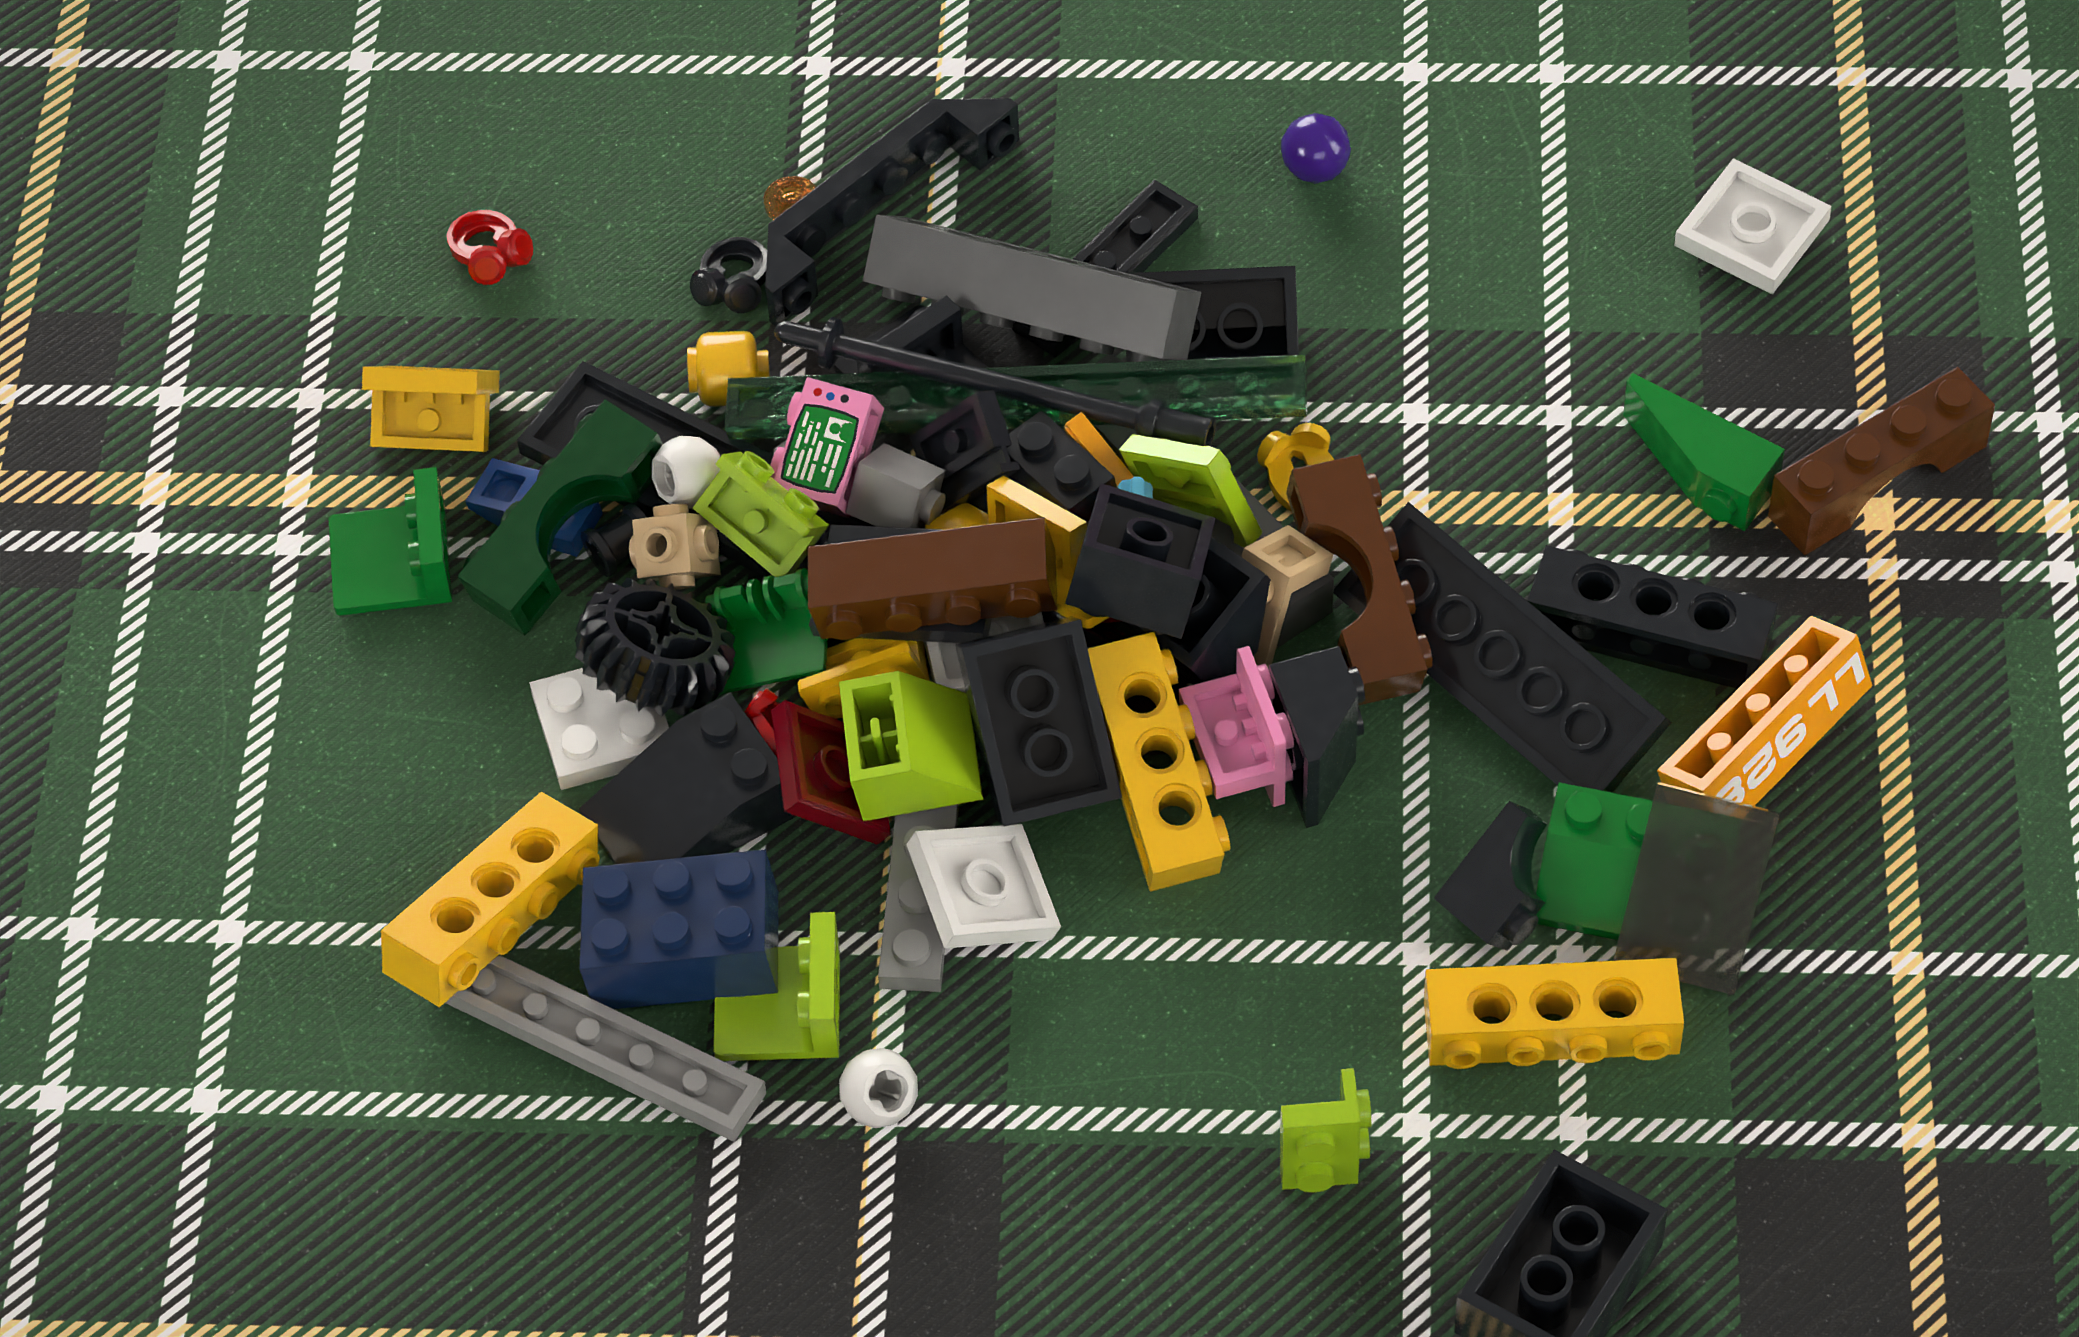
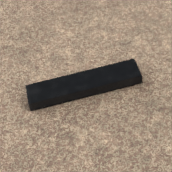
[1012,179,1198,358]

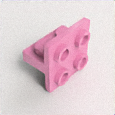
[1179,646,1294,807]

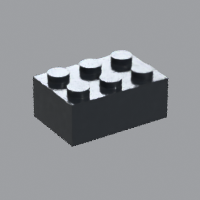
[955,616,1122,827]
[1454,1149,1668,1337]

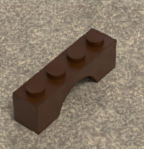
[1768,367,1995,555]
[1286,454,1432,705]

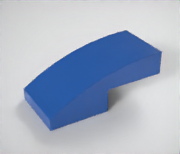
[465,458,603,557]

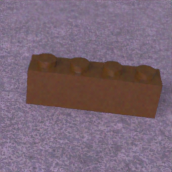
[808,517,1057,640]

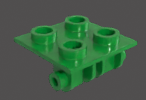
[705,568,828,695]

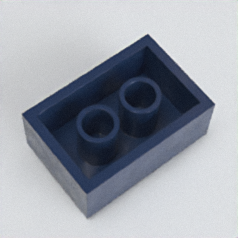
[580,849,779,1009]

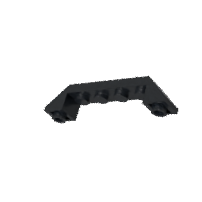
[765,98,1020,326]

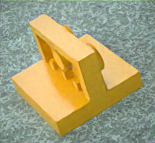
[362,366,500,452]

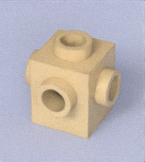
[629,504,721,590]

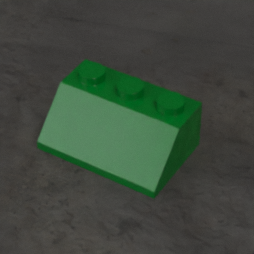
[1536,782,1741,959]

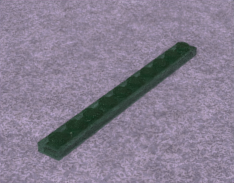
[725,355,1307,440]

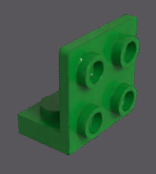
[329,467,452,616]

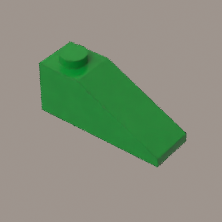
[1623,373,1785,531]

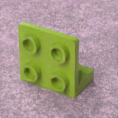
[714,912,840,1061]

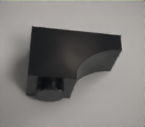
[1434,801,1547,951]

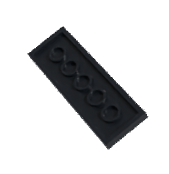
[1333,502,1672,793]

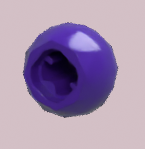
[1281,113,1351,184]

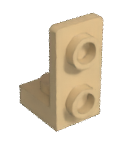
[1242,525,1334,668]

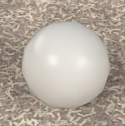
[652,436,721,508]
[839,1048,918,1128]

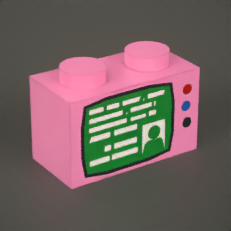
[770,377,884,519]

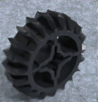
[575,578,736,717]

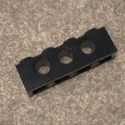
[1527,545,1778,689]

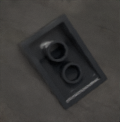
[579,693,797,865]

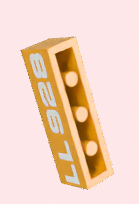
[1657,616,1872,819]

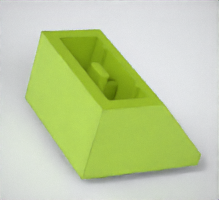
[839,671,983,821]

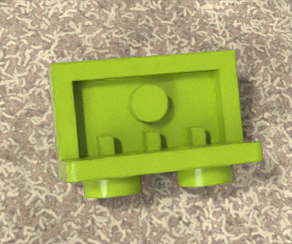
[693,451,829,577]
[1280,1068,1372,1192]

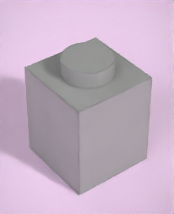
[846,443,946,529]

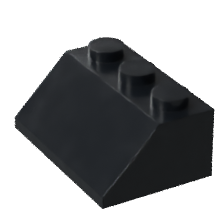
[1126,266,1300,388]

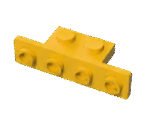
[925,476,1109,629]

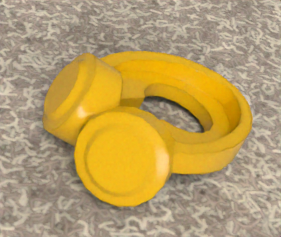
[1257,423,1334,512]

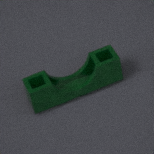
[458,399,663,636]

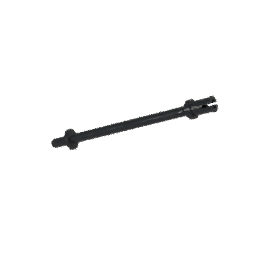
[774,317,1216,447]

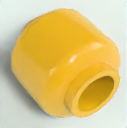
[687,331,770,407]

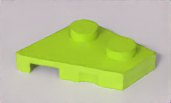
[1119,434,1263,548]

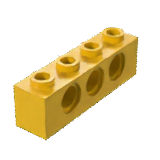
[1088,631,1230,892]
[381,792,600,1008]
[1424,958,1684,1069]

